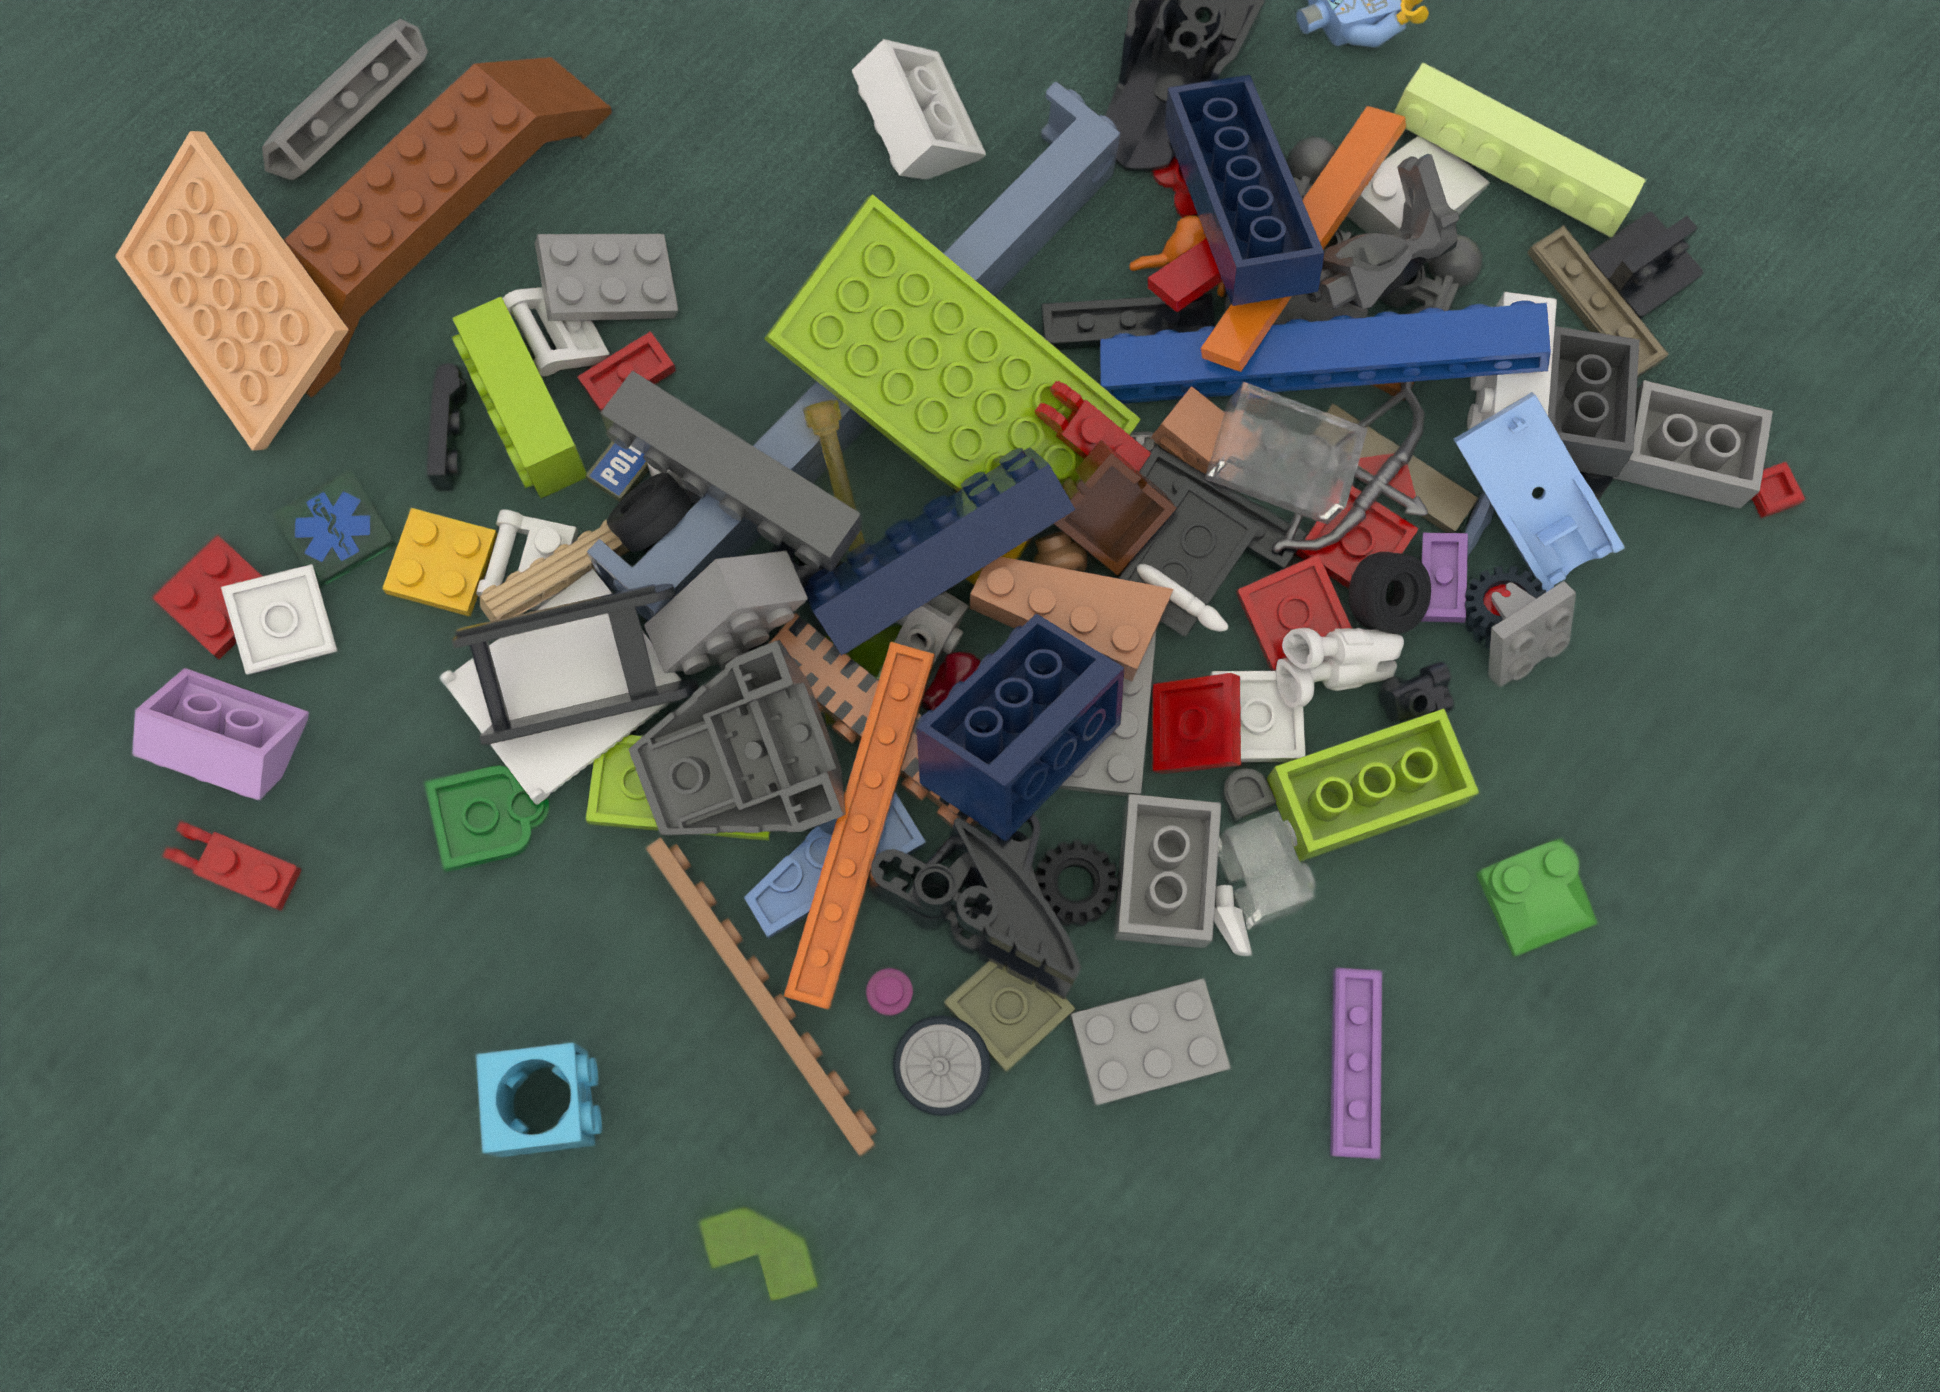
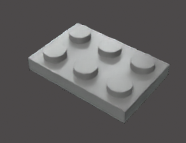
[535,234,678,321]
[1070,978,1231,1106]

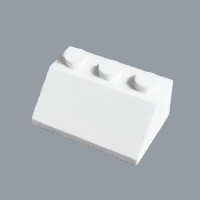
[851,39,986,180]

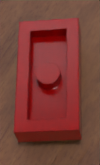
[577,331,676,413]

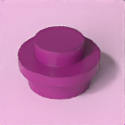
[866,968,913,1016]

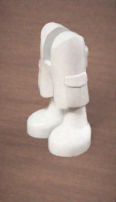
[1276,628,1404,707]

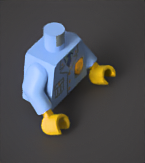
[1296,0,1429,48]

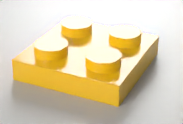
[382,508,498,617]

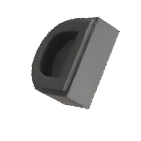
[1222,768,1276,822]

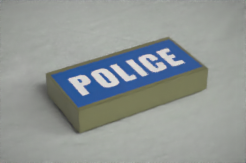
[585,441,649,502]

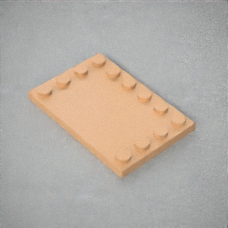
[115,131,349,451]

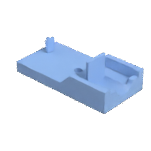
[1453,392,1625,592]

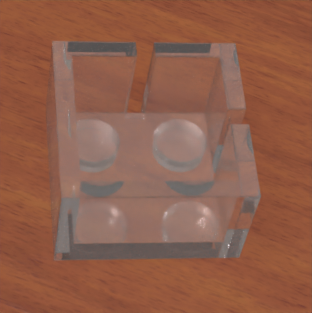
[1218,810,1316,930]

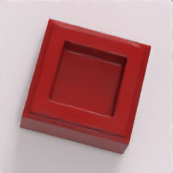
[1751,462,1805,519]

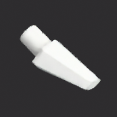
[1213,885,1252,956]

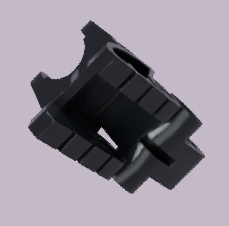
[869,814,1082,999]

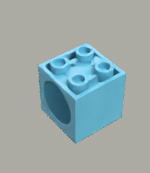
[476,1043,602,1157]

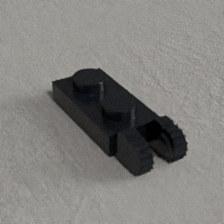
[427,362,468,491]

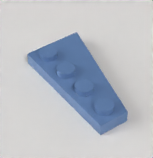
[744,793,926,939]

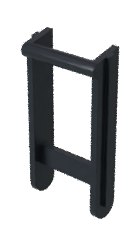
[452,584,699,745]

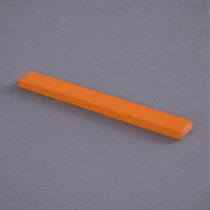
[1201,106,1406,372]
[784,642,935,1010]

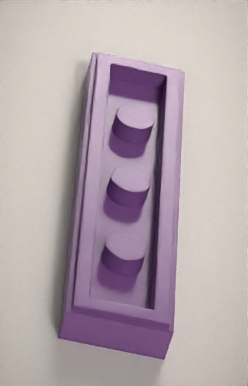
[1330,968,1382,1159]

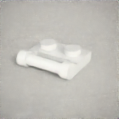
[503,287,610,376]
[476,510,578,610]

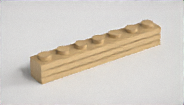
[480,520,630,621]

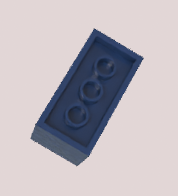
[916,613,1124,841]

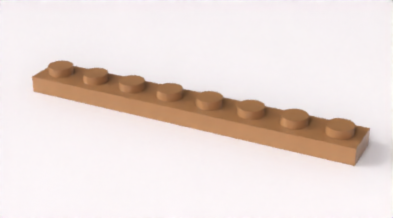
[646,838,877,1158]

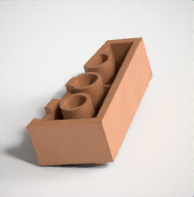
[970,557,1174,681]

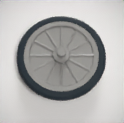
[893,1016,990,1116]

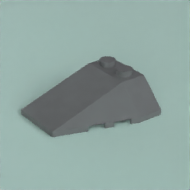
[628,640,846,835]

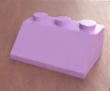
[132,668,309,800]

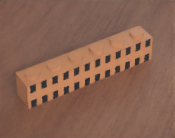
[770,613,977,827]

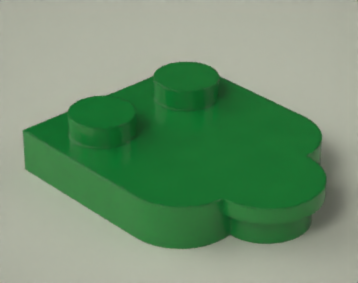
[424,765,550,873]

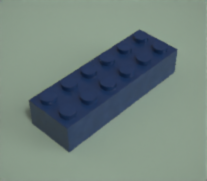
[1165,75,1324,306]
[803,447,1076,656]

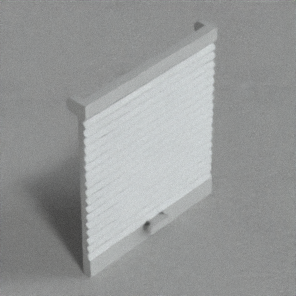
[440,569,681,805]

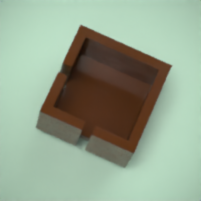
[1054,440,1177,575]

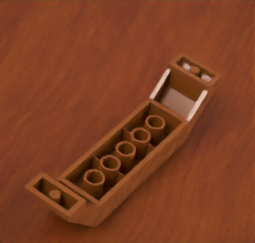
[284,57,612,398]

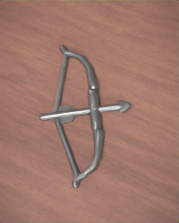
[1272,381,1428,553]

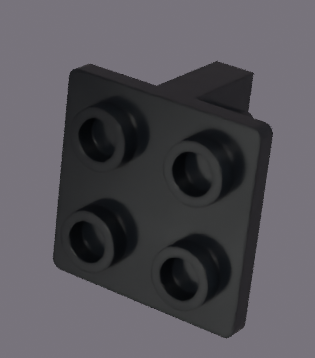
[1588,211,1703,319]

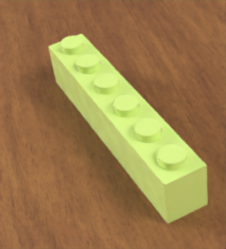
[1394,63,1646,238]

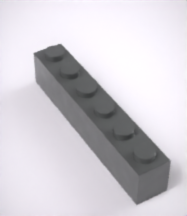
[600,371,862,572]

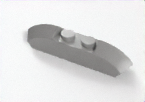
[262,19,428,180]

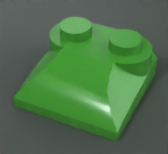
[1476,838,1598,957]

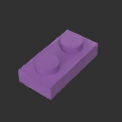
[1422,533,1468,623]

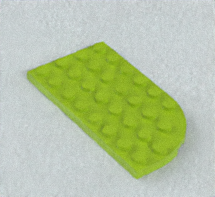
[764,194,1141,491]

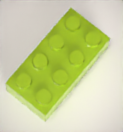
[452,297,587,499]
[1266,709,1479,862]

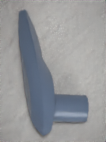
[1465,492,1494,557]

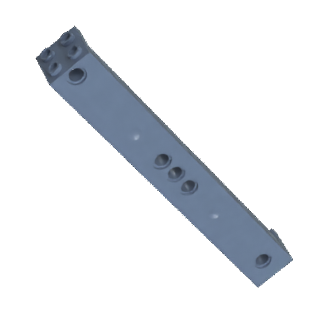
[587,81,1121,622]

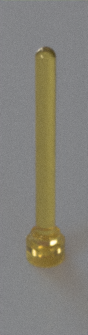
[802,400,865,553]

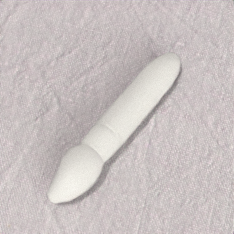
[1136,564,1228,632]

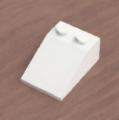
[1347,136,1490,236]

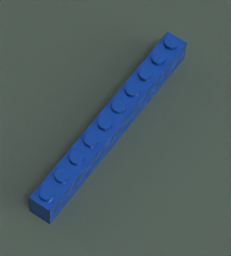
[1100,300,1551,404]

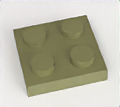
[944,961,1075,1073]

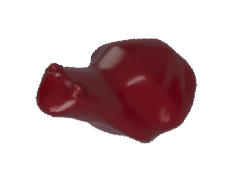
[922,652,981,711]

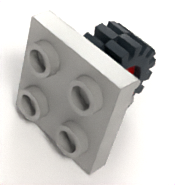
[1465,566,1576,688]

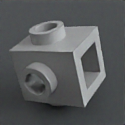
[895,591,969,664]

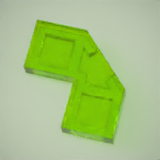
[699,1207,818,1301]

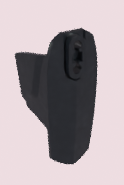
[1105,0,1266,172]

